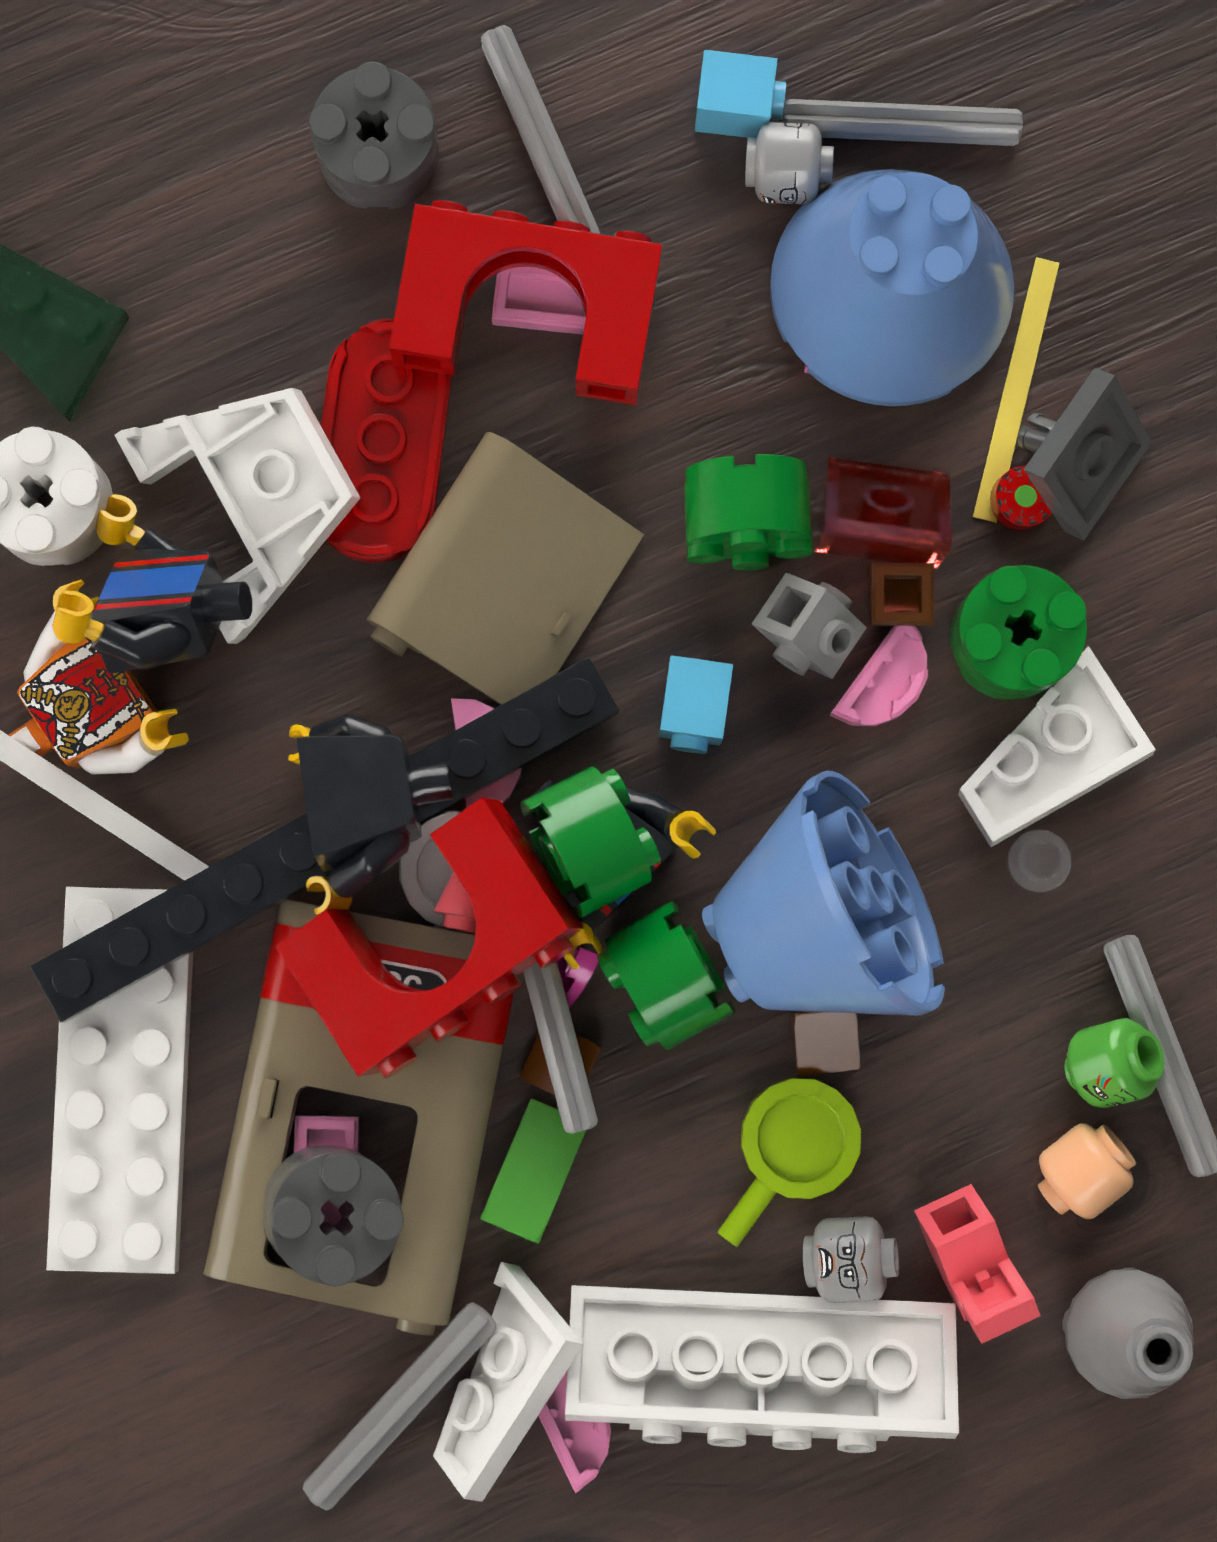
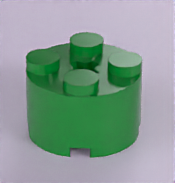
[684,454,813,571]
[949,565,1087,701]
[520,766,661,918]
[597,901,735,1050]

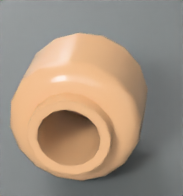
[1038,1123,1136,1219]

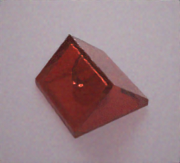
[815,457,952,569]

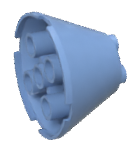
[770,169,1014,406]
[702,770,945,1016]

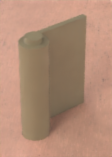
[367,432,644,705]

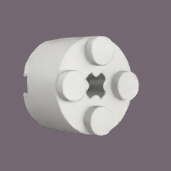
[0,427,113,566]

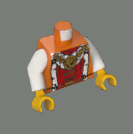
[9,580,189,774]

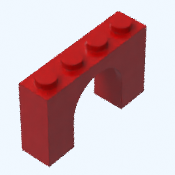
[389,200,662,406]
[275,797,584,1079]

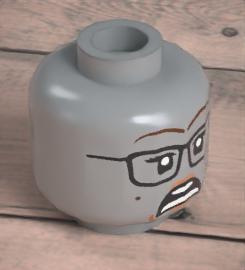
[745,122,834,205]
[803,1216,899,1303]

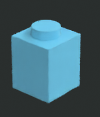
[695,50,786,138]
[659,655,733,754]

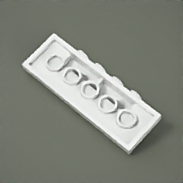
[565,1285,959,1453]

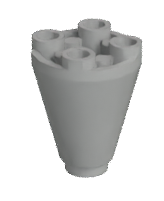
[1062,1267,1194,1399]

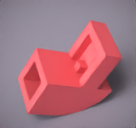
[914,1184,1041,1344]

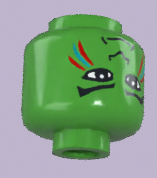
[1064,1018,1165,1108]

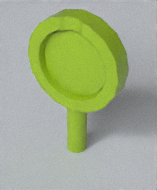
[717,1078,861,1247]

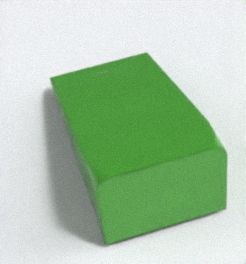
[480,1098,586,1244]

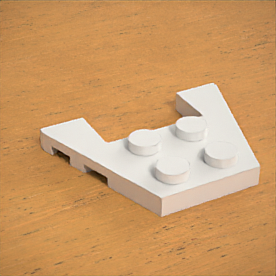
[114,388,360,644]

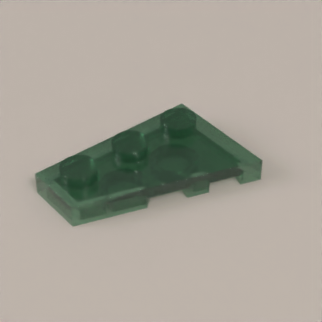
[0,244,130,422]

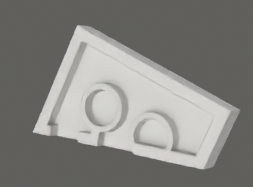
[958,646,1156,847]
[433,1262,584,1502]

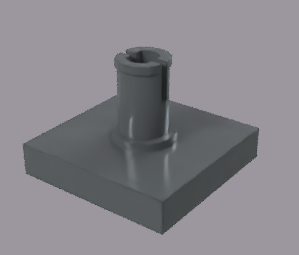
[1018,368,1152,541]

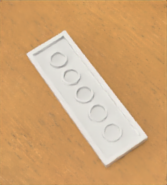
[46,887,193,1274]

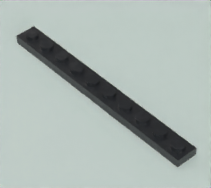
[30,657,620,1023]

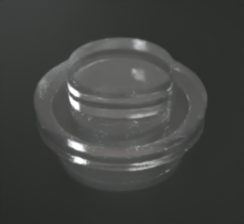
[1007,830,1071,893]

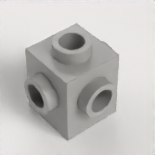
[752,573,867,679]

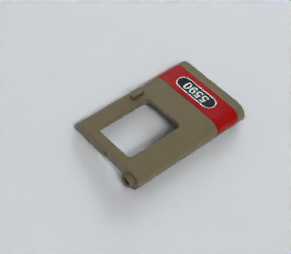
[203,900,514,1335]

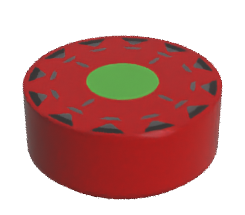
[990,466,1052,531]

